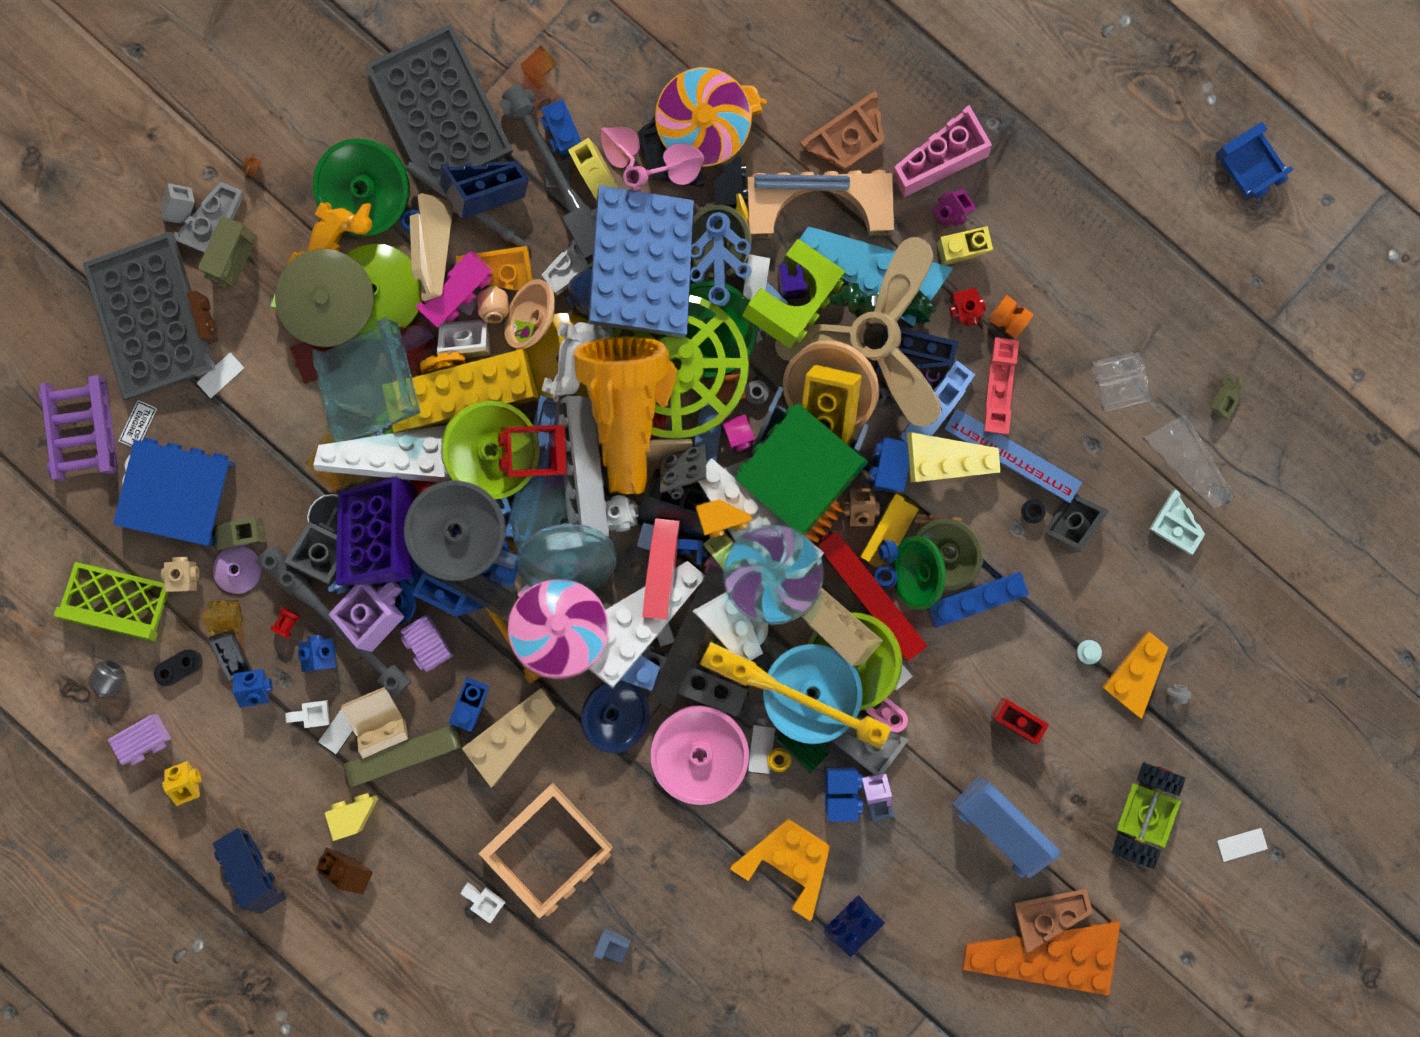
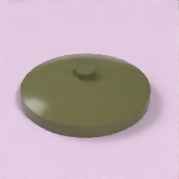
[275,249,375,347]

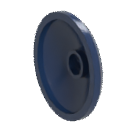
[581,680,650,753]

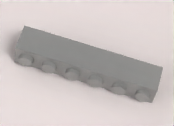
[555,396,609,545]

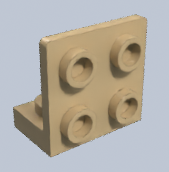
[341,687,408,759]

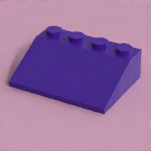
[336,477,414,586]

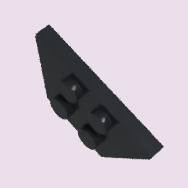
[638,116,704,187]

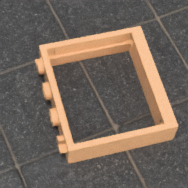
[479,783,613,919]

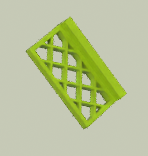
[54,562,168,642]

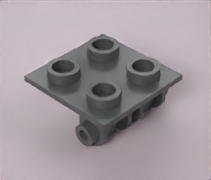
[660,444,707,499]

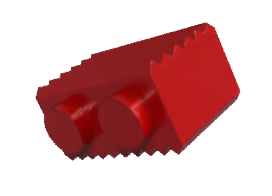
[991,698,1049,744]

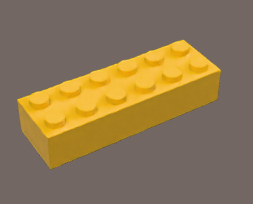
[383,349,539,433]

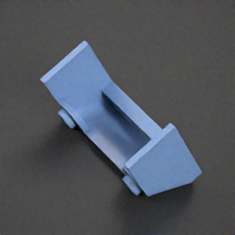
[952,776,1062,878]

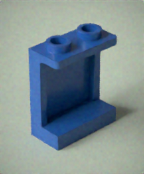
[1215,121,1294,200]

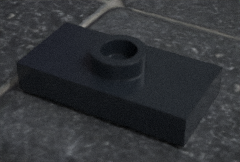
[208,629,252,681]

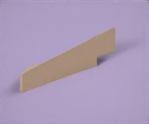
[410,193,453,301]

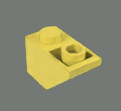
[937,226,993,266]
[325,793,378,841]

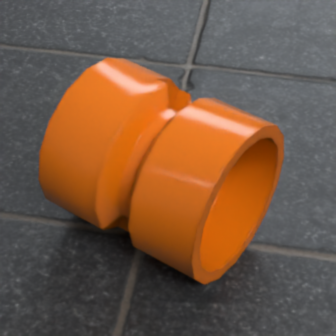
[988,294,1034,339]

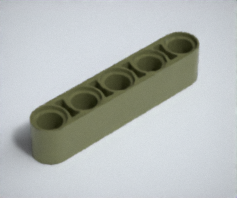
[342,725,463,788]

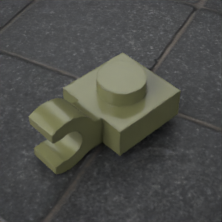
[1210,374,1244,420]

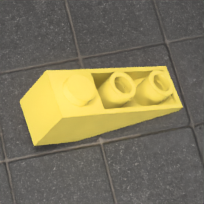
[568,138,618,201]

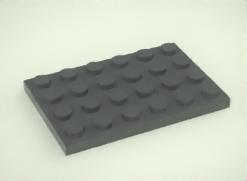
[365,24,514,193]
[82,232,216,400]

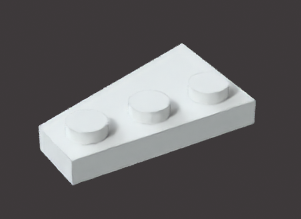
[692,588,763,660]

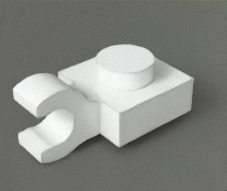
[285,700,331,728]
[461,882,505,923]

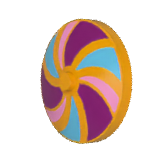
[655,67,752,167]

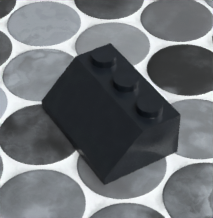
[638,469,710,541]

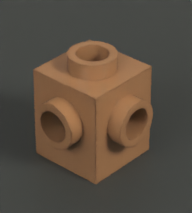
[844,488,879,527]

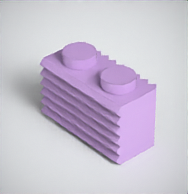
[401,615,454,672]
[108,714,171,766]

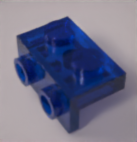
[824,895,885,958]

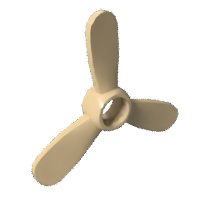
[775,237,941,427]

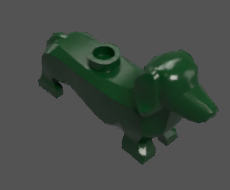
[829,283,936,326]

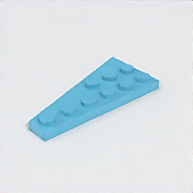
[800,226,953,328]

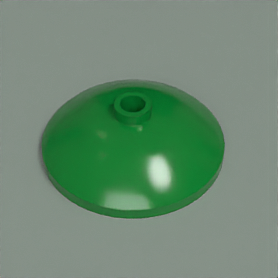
[892,536,946,610]

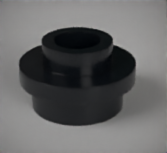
[1021,499,1046,524]

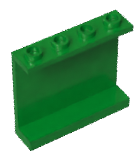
[735,403,868,536]

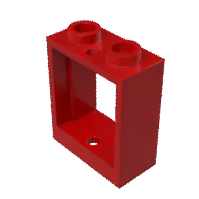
[498,425,567,477]

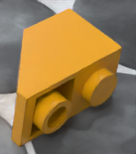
[695,499,752,538]

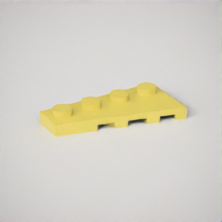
[907,432,1000,482]

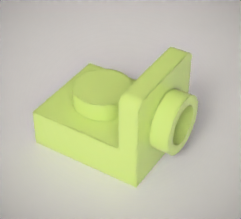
[703,532,743,572]

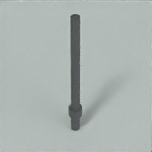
[406,162,531,248]

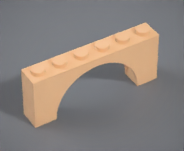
[747,170,894,239]

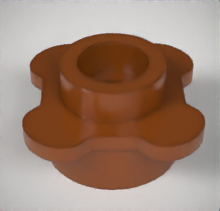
[241,153,261,178]

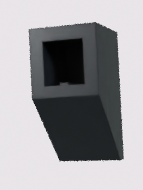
[713,156,748,210]

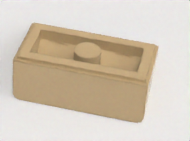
[646,439,693,461]

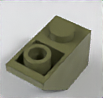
[213,517,266,551]

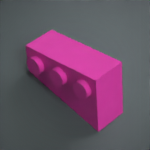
[416,251,494,327]

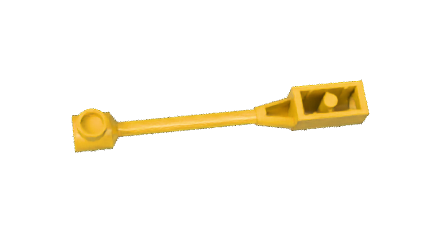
[700,642,891,749]

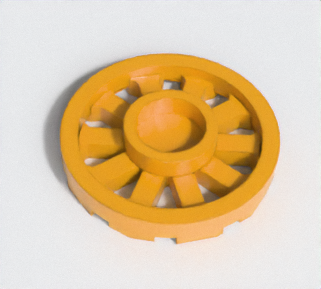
[420,352,466,374]

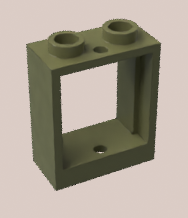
[198,215,257,288]

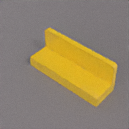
[859,494,918,568]

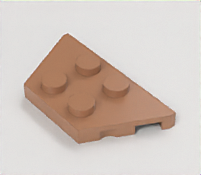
[799,91,885,171]

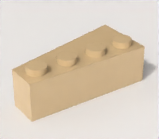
[788,587,883,666]
[462,687,558,788]

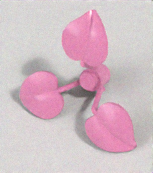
[601,127,704,192]

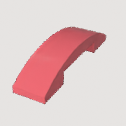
[984,337,1019,435]

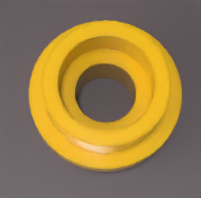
[767,748,791,772]

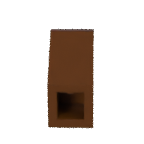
[316,847,373,895]

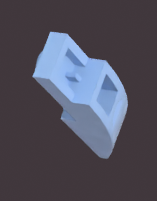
[898,360,975,442]

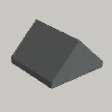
[1044,495,1109,553]
[284,522,337,585]

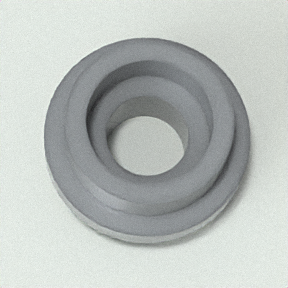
[745,380,769,405]
[1166,684,1192,704]

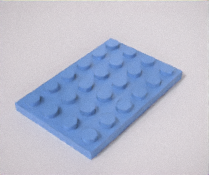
[588,185,694,338]

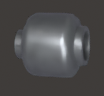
[88,660,126,697]

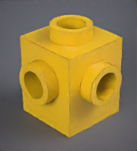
[162,761,201,806]

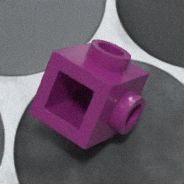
[932,189,977,229]

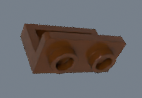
[186,290,219,344]

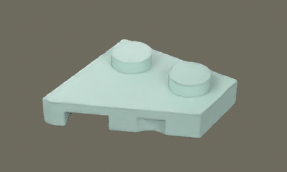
[1149,490,1205,555]

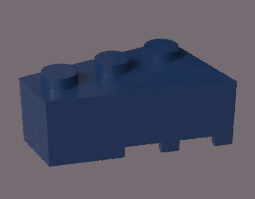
[874,326,958,373]
[213,828,287,914]

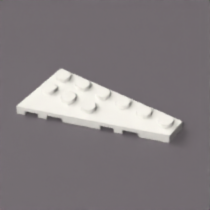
[314,425,451,483]

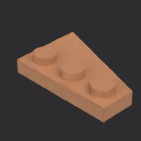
[1013,888,1093,953]

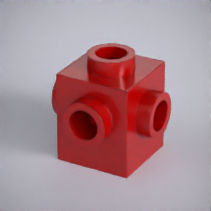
[949,287,986,327]

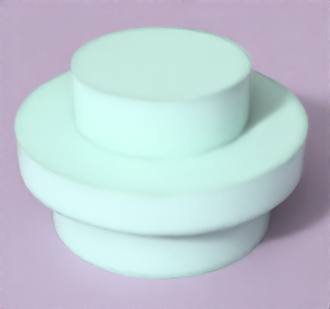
[1077,640,1102,664]

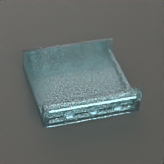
[312,318,421,442]

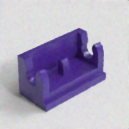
[777,264,807,300]

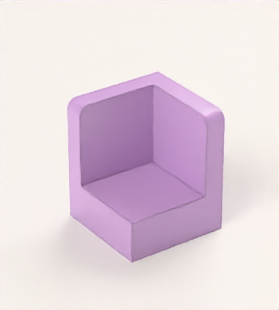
[862,773,892,807]

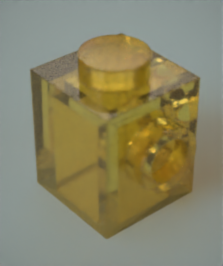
[202,600,243,636]

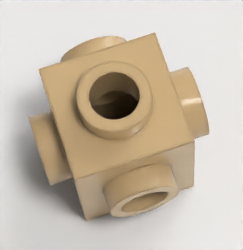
[161,557,200,592]

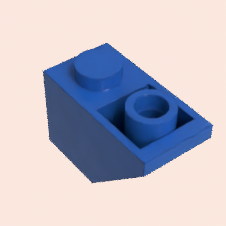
[448,677,490,732]

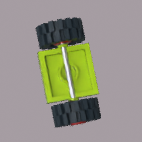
[1111,762,1186,869]

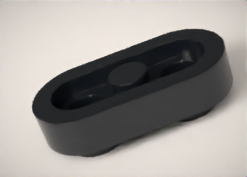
[154,649,202,686]

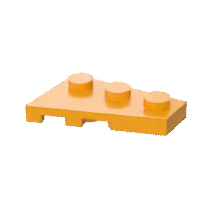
[456,246,533,291]
[1102,632,1168,719]

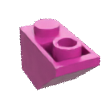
[722,415,755,454]

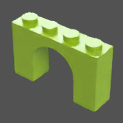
[742,239,845,349]

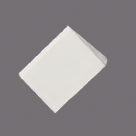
[437,319,491,358]

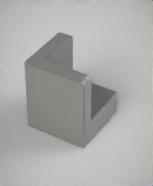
[160,183,195,224]

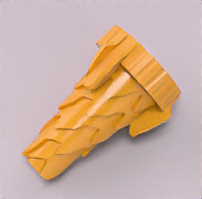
[574,336,677,494]

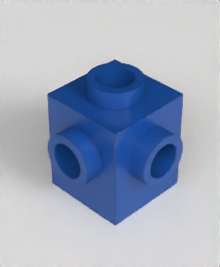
[298,635,336,672]
[233,669,273,708]

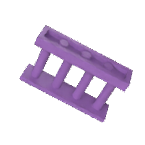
[38,375,118,481]

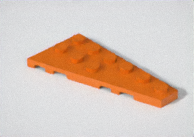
[962,920,1121,996]

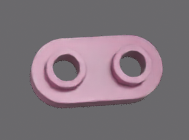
[865,698,908,732]

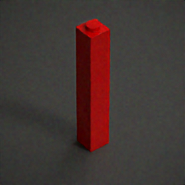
[817,531,927,661]

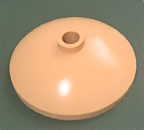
[504,279,555,349]

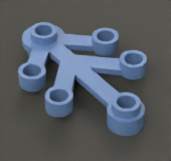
[690,212,752,306]

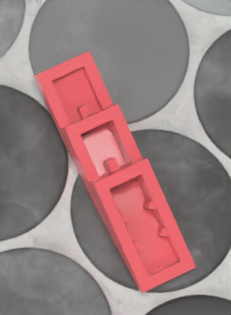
[642,519,680,620]

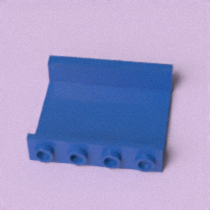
[113,437,235,547]

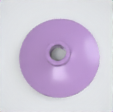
[213,547,262,594]

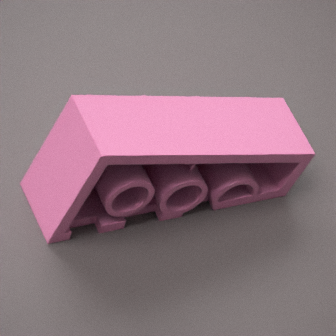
[893,105,992,197]

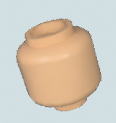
[477,286,509,324]

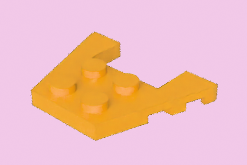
[730,818,830,921]

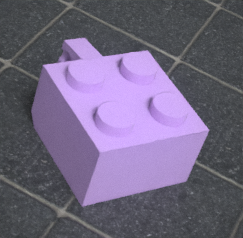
[329,582,404,652]

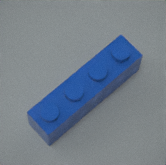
[927,572,1029,628]

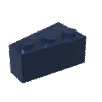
[439,161,529,219]

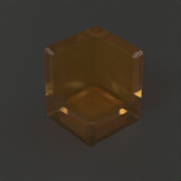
[520,46,557,89]

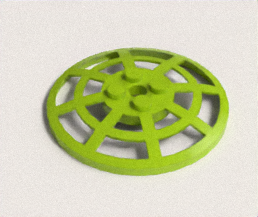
[613,295,749,439]

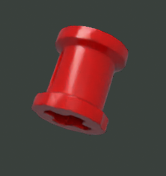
[270,607,301,638]

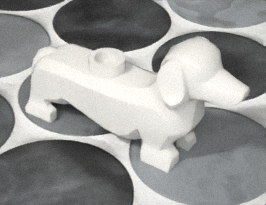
[542,322,613,403]

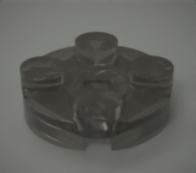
[613,545,650,593]

